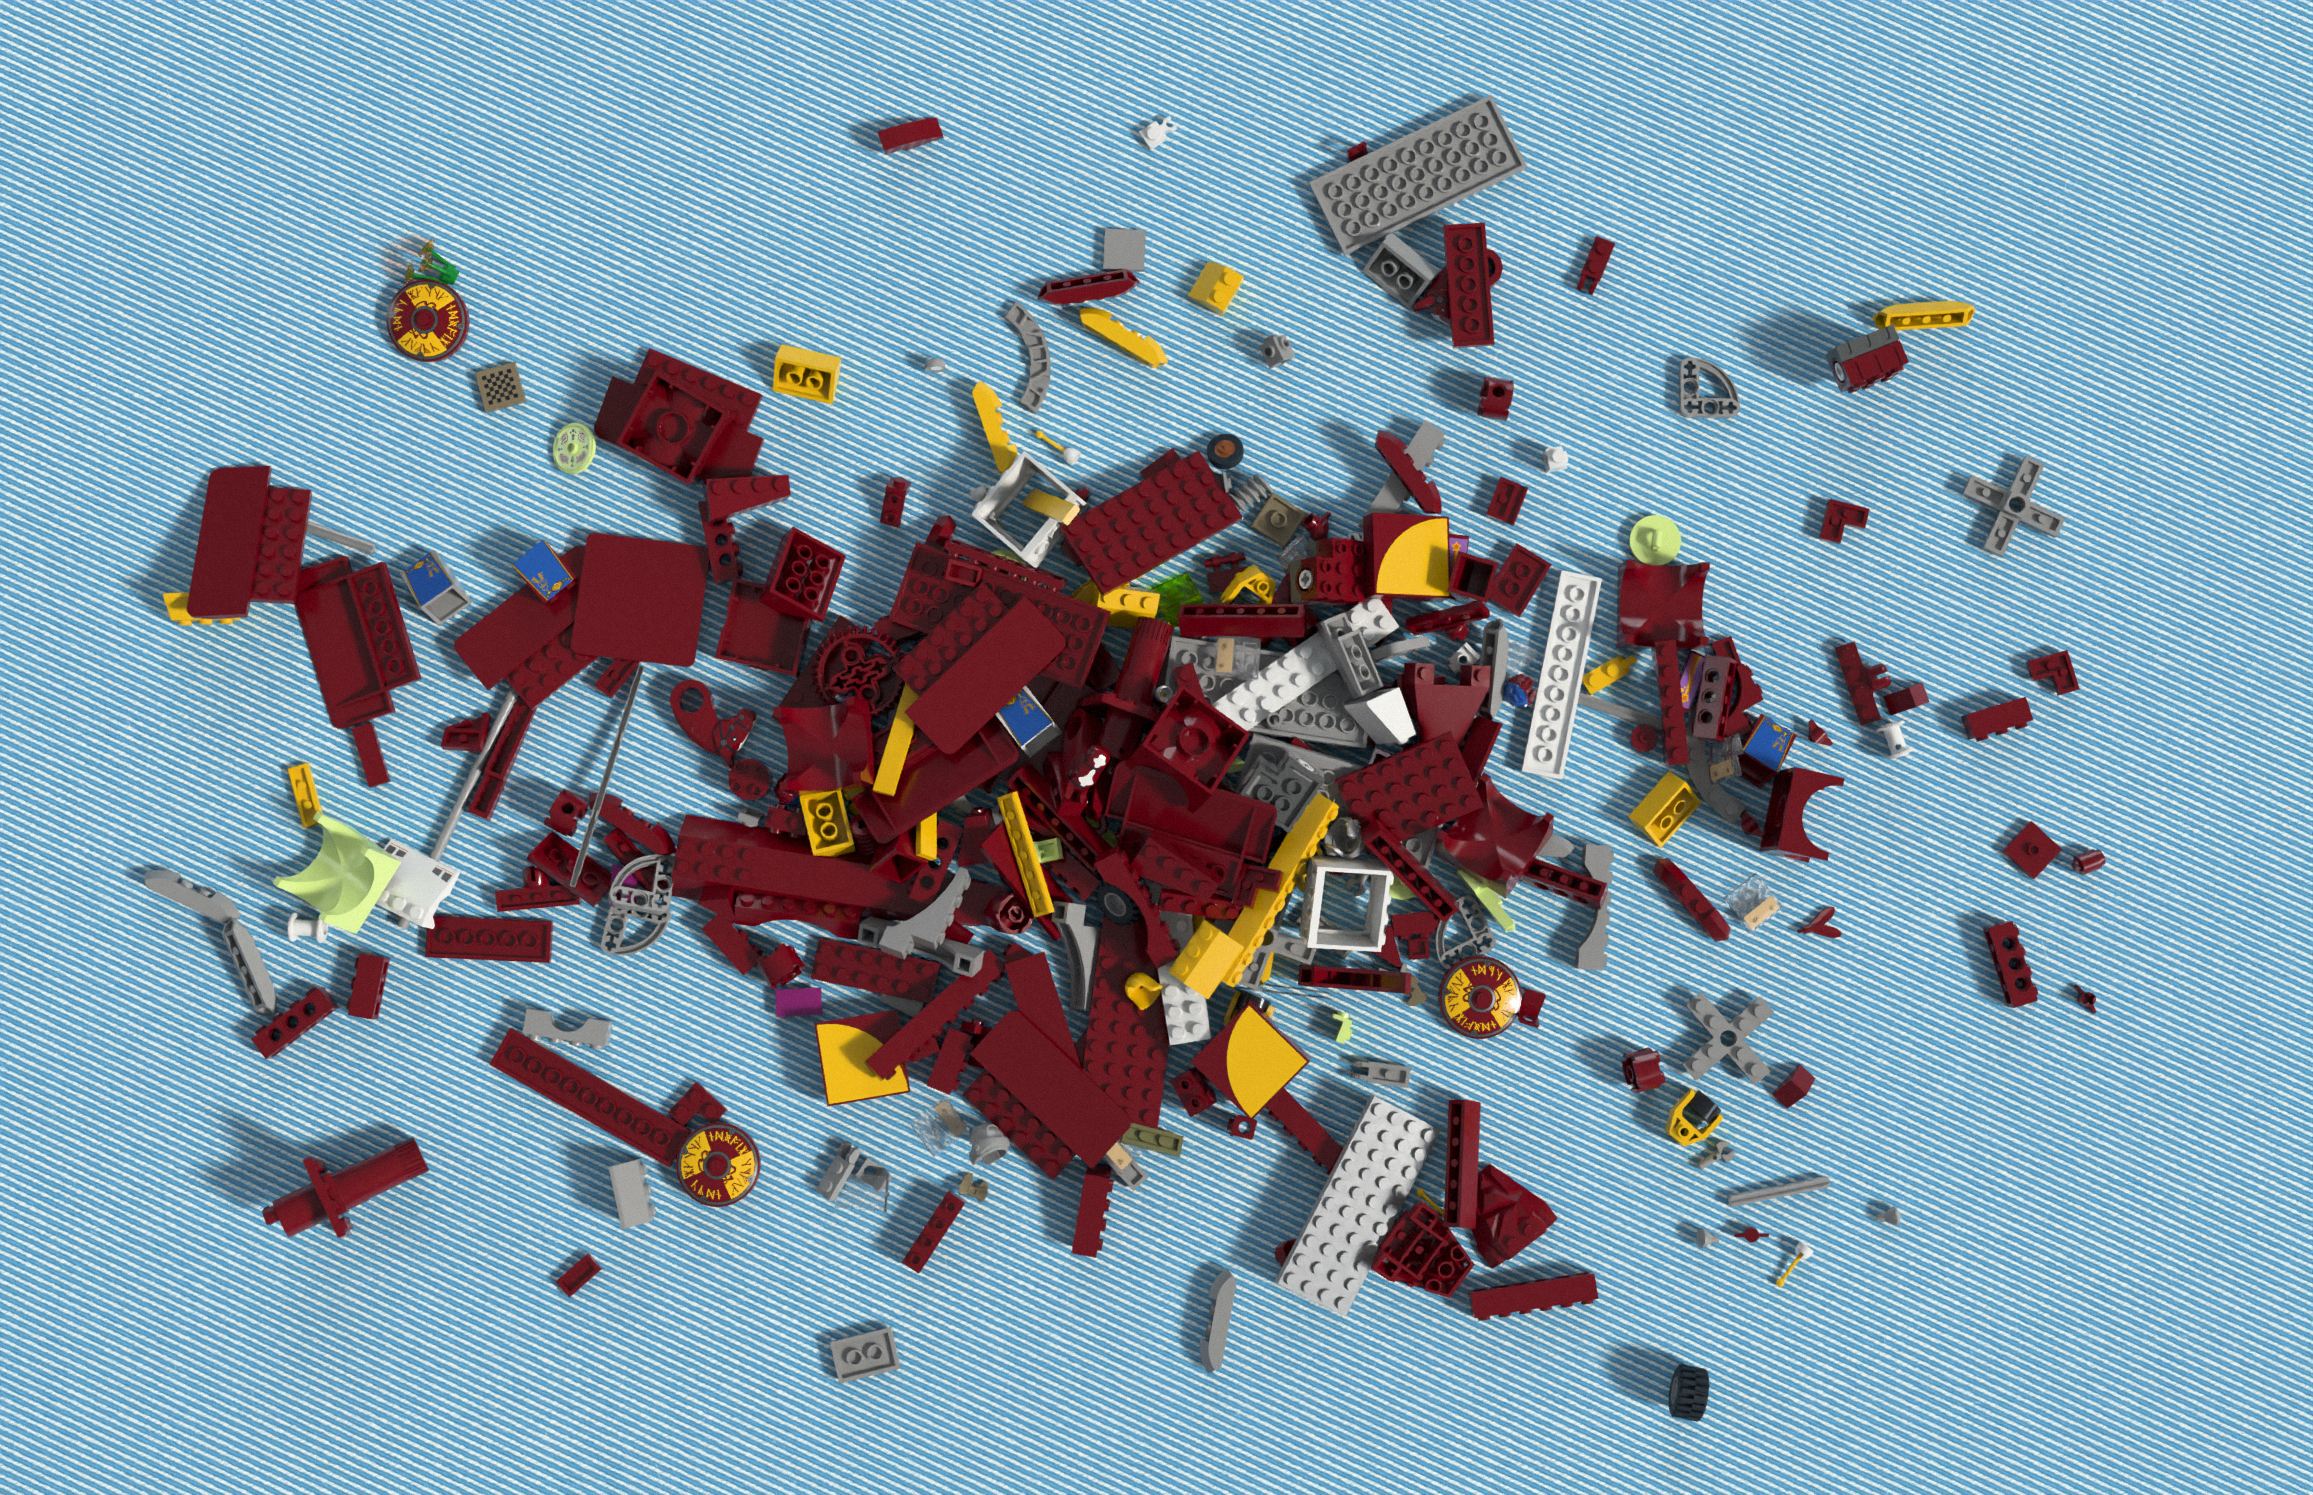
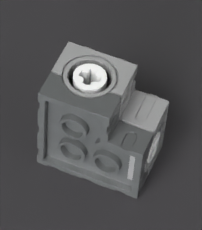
[1236,749,1324,833]

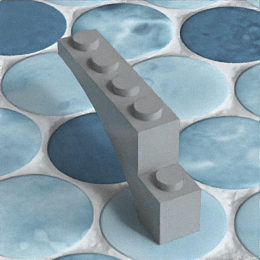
[879,867,971,960]
[1051,901,1101,1011]

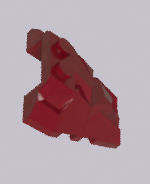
[1471,1164,1558,1269]
[1371,1201,1475,1298]

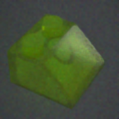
[1152,572,1204,628]

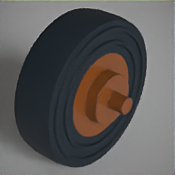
[1207,434,1244,469]

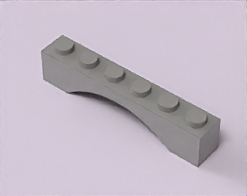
[1575,844,1614,971]
[857,916,984,977]

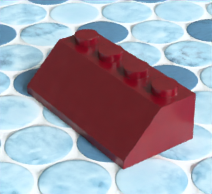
[1459,716,1503,786]

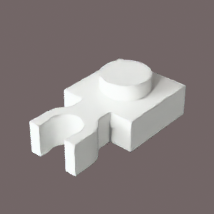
[1139,116,1177,151]

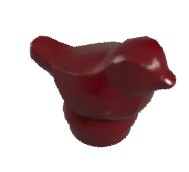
[1303,512,1331,541]

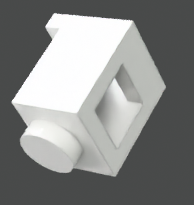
[1542,446,1568,473]
[1447,642,1481,675]

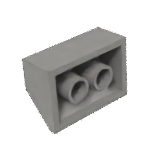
[1362,233,1439,309]
[608,1158,656,1229]

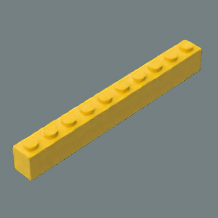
[1221,793,1339,988]

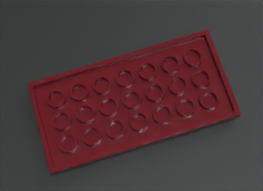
[1059,450,1243,597]

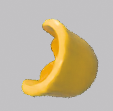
[1125,972,1163,1010]

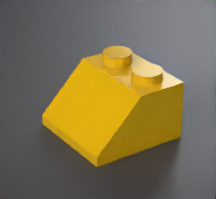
[1188,261,1244,317]

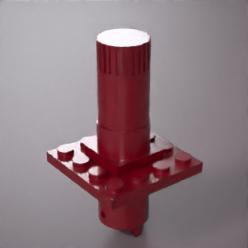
[1076,616,1174,776]
[262,1137,429,1238]

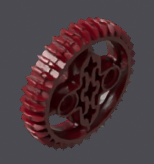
[811,625,905,721]

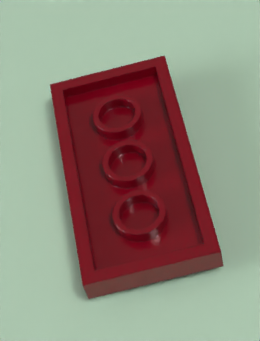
[526,831,611,907]

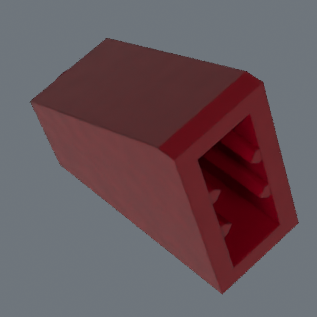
[958,807,996,867]

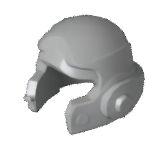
[1324,817,1365,859]
[968,1124,1010,1166]

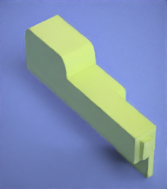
[1457,869,1516,933]

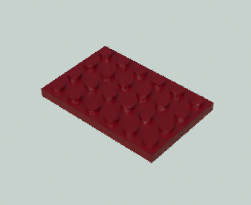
[1335,731,1484,855]

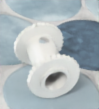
[1876,720,1914,759]
[288,913,328,943]

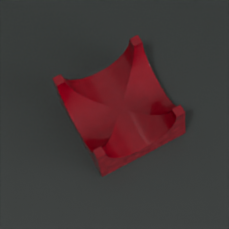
[616,370,738,485]
[1616,560,1710,650]
[1124,684,1251,813]
[773,696,876,796]
[1759,767,1845,863]
[1436,772,1554,899]

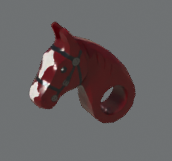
[1413,249,1503,328]
[670,679,758,768]
[1062,708,1110,804]

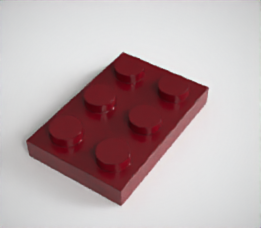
[1488,543,1552,617]

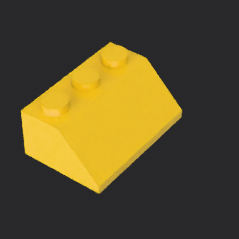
[773,344,841,404]
[1091,584,1160,628]
[163,592,240,626]
[1628,771,1702,848]
[799,790,855,856]
[1168,920,1244,999]

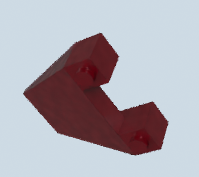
[1404,663,1491,747]

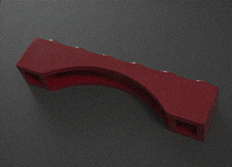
[1650,638,1689,765]
[1094,845,1181,969]
[735,892,862,940]

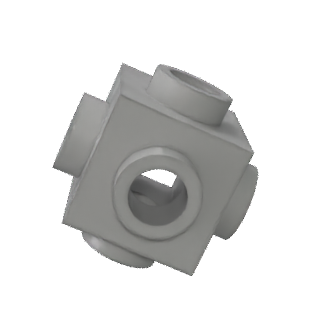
[1259,334,1295,368]

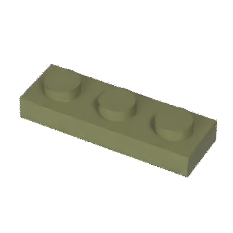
[1119,1123,1184,1158]

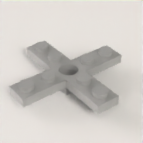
[1961,456,2066,557]
[1214,892,1317,990]
[1681,992,1774,1085]

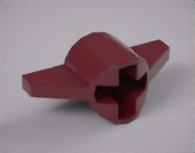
[1808,719,1833,746]
[1741,810,1765,837]
[2074,985,2096,1014]
[1735,1226,1769,1243]

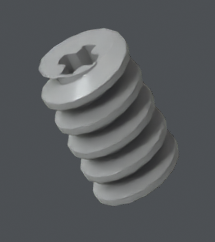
[1228,474,1274,513]

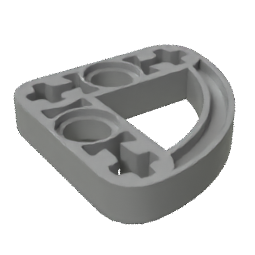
[1679,357,1740,419]
[1369,636,1430,663]
[608,854,674,915]
[1435,896,1496,970]
[601,899,672,955]

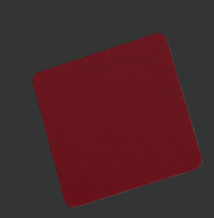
[571,533,709,667]

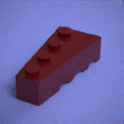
[1031,831,1101,901]
[1071,1163,1114,1258]

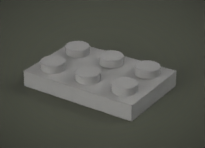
[830,1326,901,1384]

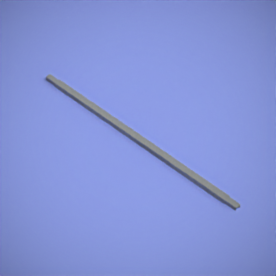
[570,666,644,887]

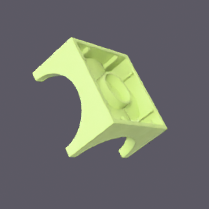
[273,811,401,934]

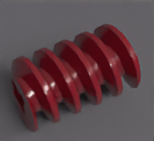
[850,814,878,855]

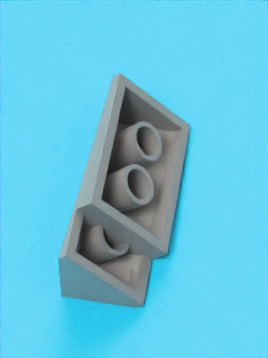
[1315,612,1383,699]

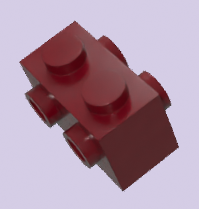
[764,804,808,839]
[1170,1066,1217,1117]

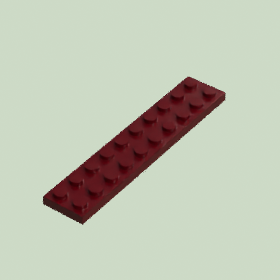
[489,1028,691,1167]

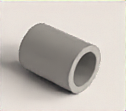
[1265,712,1282,730]

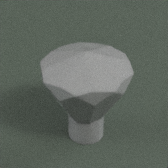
[1877,1206,1901,1226]
[1696,1228,1719,1248]

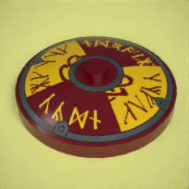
[386,280,470,363]
[1438,955,1522,1039]
[676,1122,761,1207]

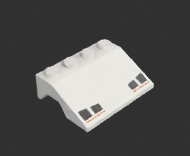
[375,839,460,929]

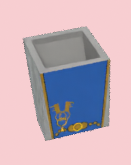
[400,550,473,626]

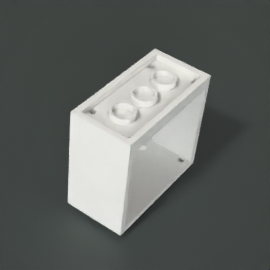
[971,451,1089,568]
[1299,855,1394,952]

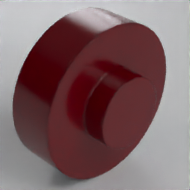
[1630,725,1658,752]

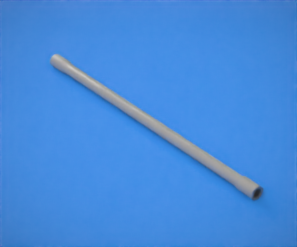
[396,685,519,929]

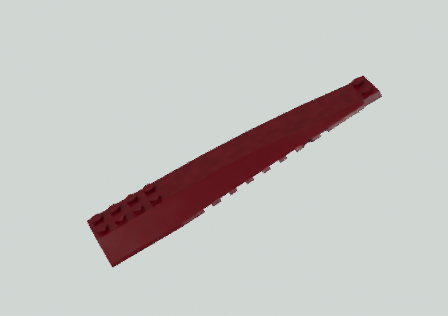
[672,815,1009,927]

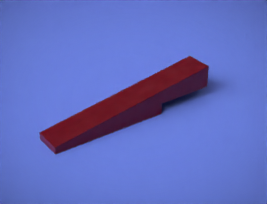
[467,698,538,822]

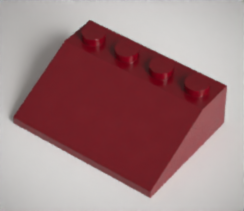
[759,527,846,622]

